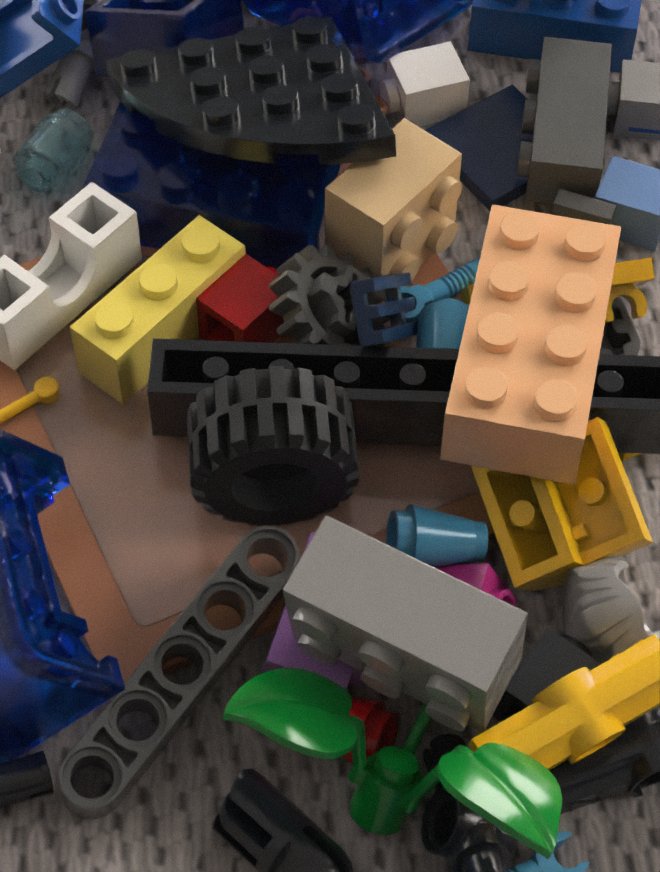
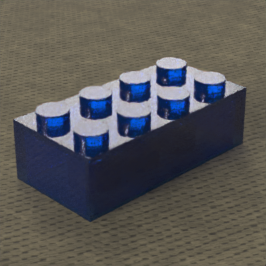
[82,102,347,269]

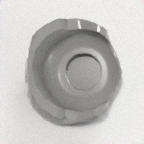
[563,556,660,664]

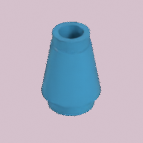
[386,504,488,567]

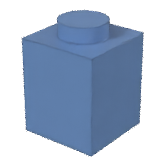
[595,155,660,251]

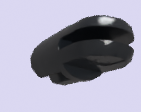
[212,768,354,872]

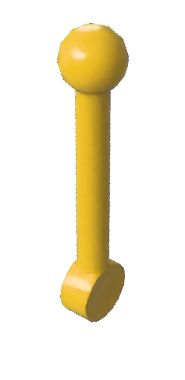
[0,376,60,424]

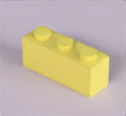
[70,215,246,405]

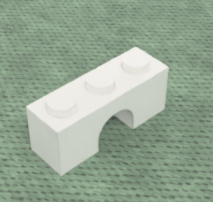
[0,182,142,371]

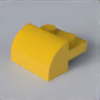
[471,417,653,591]

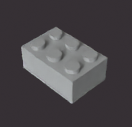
[283,515,528,733]

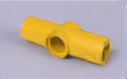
[468,634,660,770]

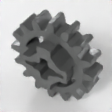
[269,244,390,347]

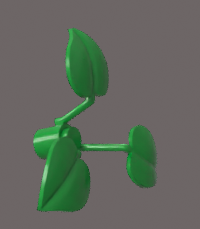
[222,668,563,859]

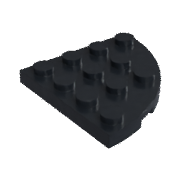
[105,16,396,165]

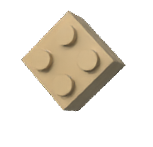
[325,118,462,303]

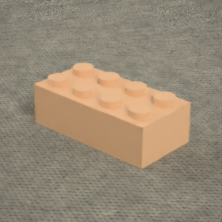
[440,204,621,485]

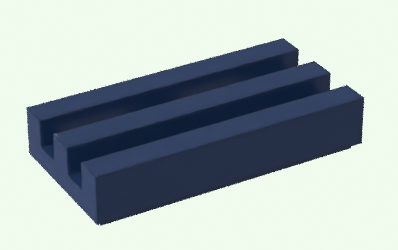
[350,272,418,347]

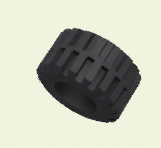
[187,366,360,526]

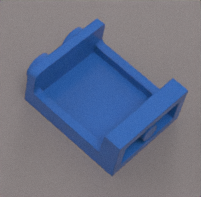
[0,0,84,98]

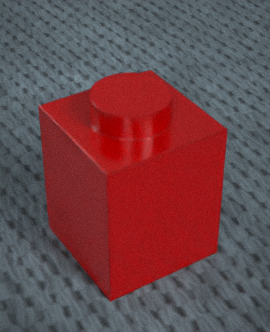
[196,254,284,343]

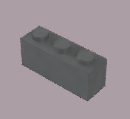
[516,36,612,204]

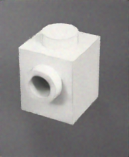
[380,41,470,127]

